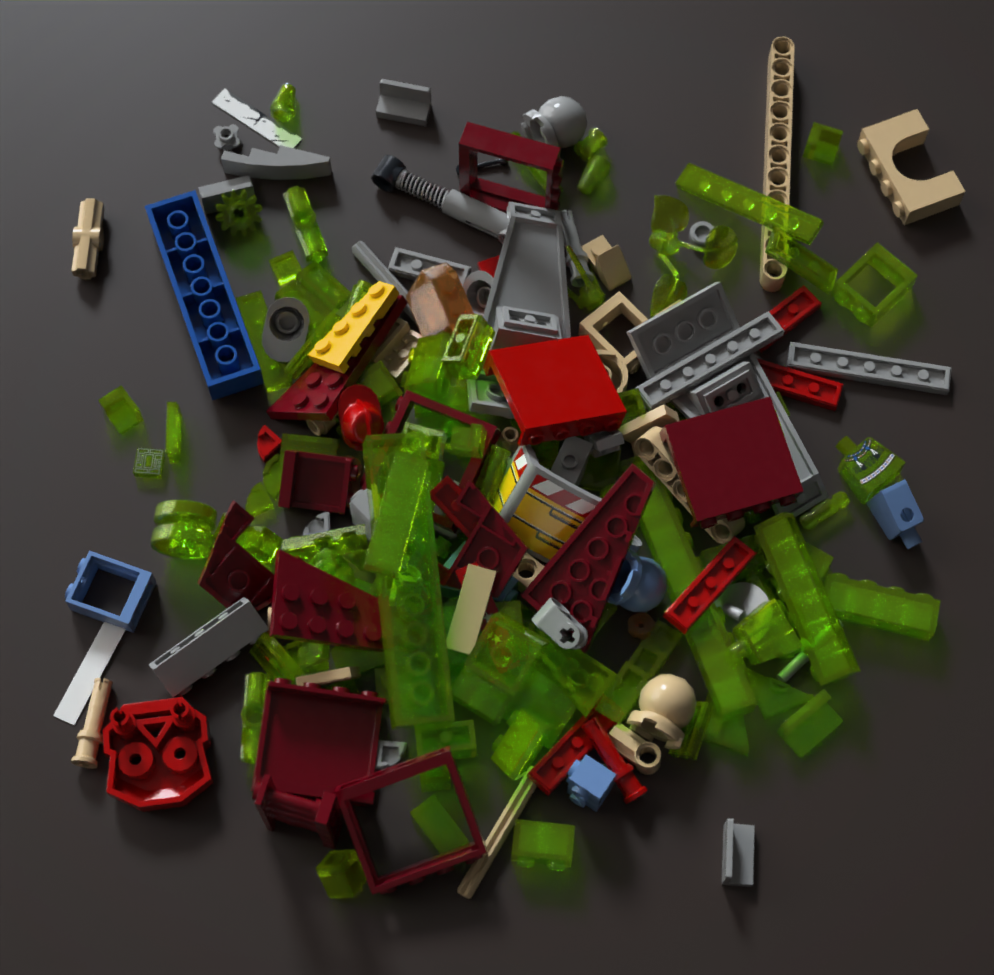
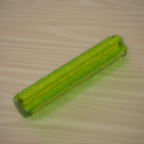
[284,312,342,379]

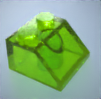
[401,332,451,402]
[490,706,556,781]

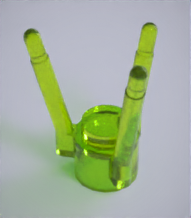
[566,245,606,311]

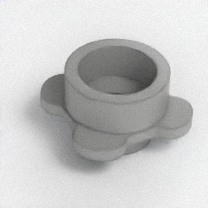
[213,124,240,150]

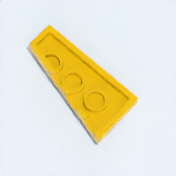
[308,281,400,374]

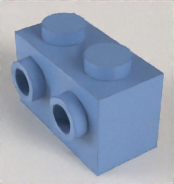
[566,755,616,812]

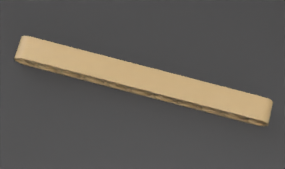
[759,36,794,292]

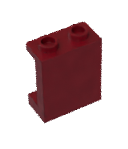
[278,450,359,515]

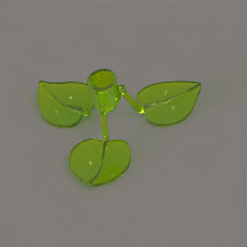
[649,195,738,318]

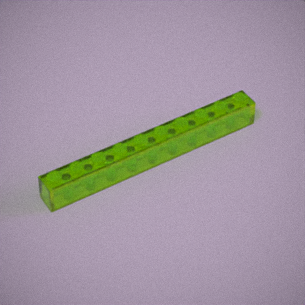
[618,456,759,723]

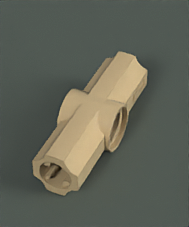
[71,198,105,279]

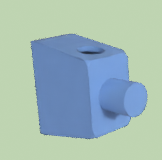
[866,479,924,550]

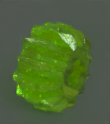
[308,548,356,585]

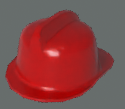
[338,384,384,451]

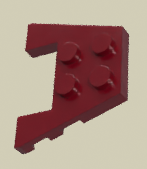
[411,480,529,598]
[197,501,305,611]

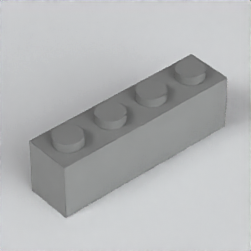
[149,597,269,697]

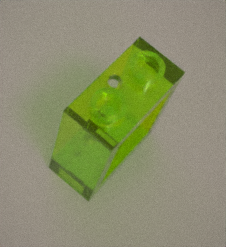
[831,242,918,328]

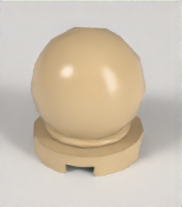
[627,674,697,750]

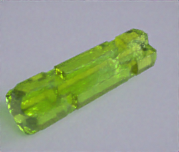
[799,491,850,530]

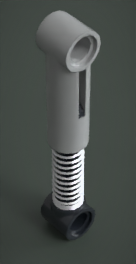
[371,155,508,244]

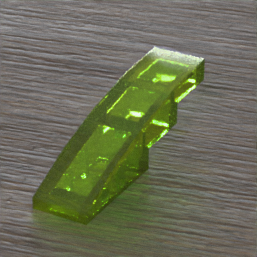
[595,620,683,725]

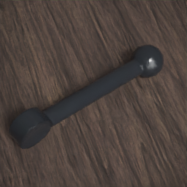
[456,158,508,175]

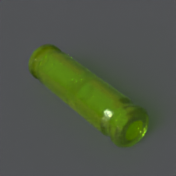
[476,444,512,504]

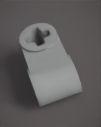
[532,597,588,650]

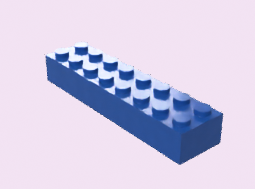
[145,190,264,401]

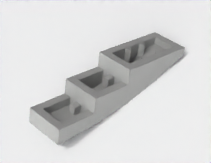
[221,145,332,180]

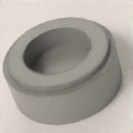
[689,221,716,249]

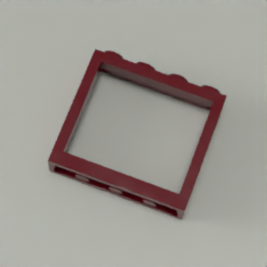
[459,122,564,213]
[360,390,501,534]
[335,745,487,895]

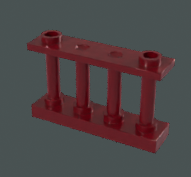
[252,774,344,850]

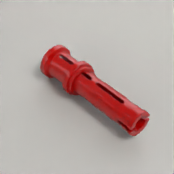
[581,716,648,804]

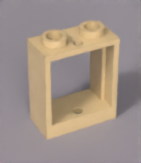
[578,291,648,374]

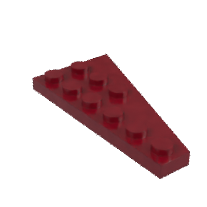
[266,295,408,421]
[521,463,656,653]
[269,549,441,660]

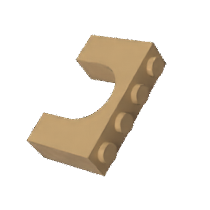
[857,109,966,225]

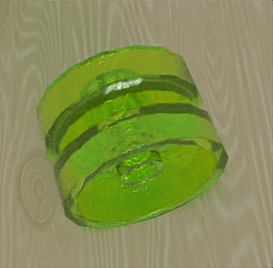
[150,499,218,559]

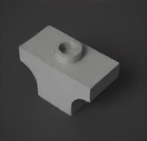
[550,436,594,486]

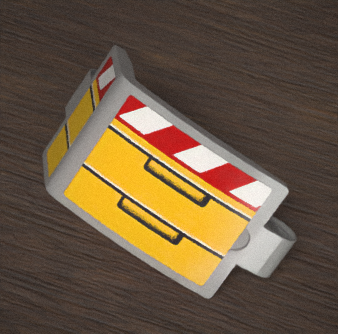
[488,444,642,563]

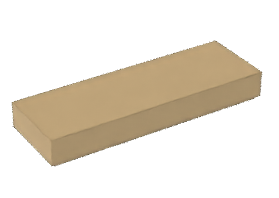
[444,564,496,656]

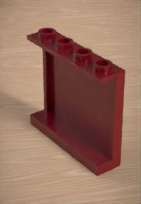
[659,397,803,529]
[251,678,386,808]

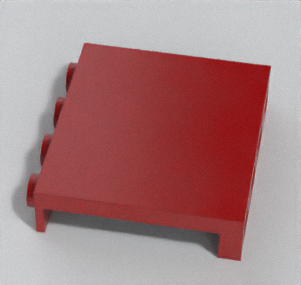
[483,335,627,446]

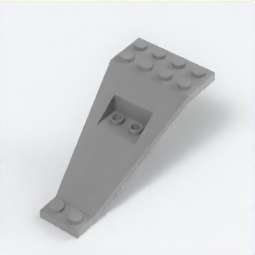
[466,201,571,419]
[626,282,829,524]

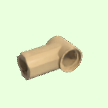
[608,722,661,775]

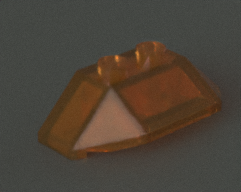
[406,262,479,362]

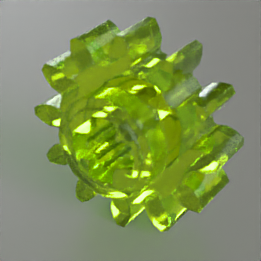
[216,189,262,237]

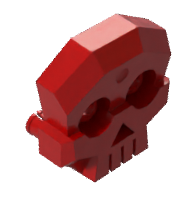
[103,697,213,812]

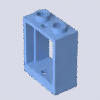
[65,551,157,633]

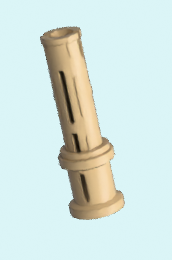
[71,678,113,769]

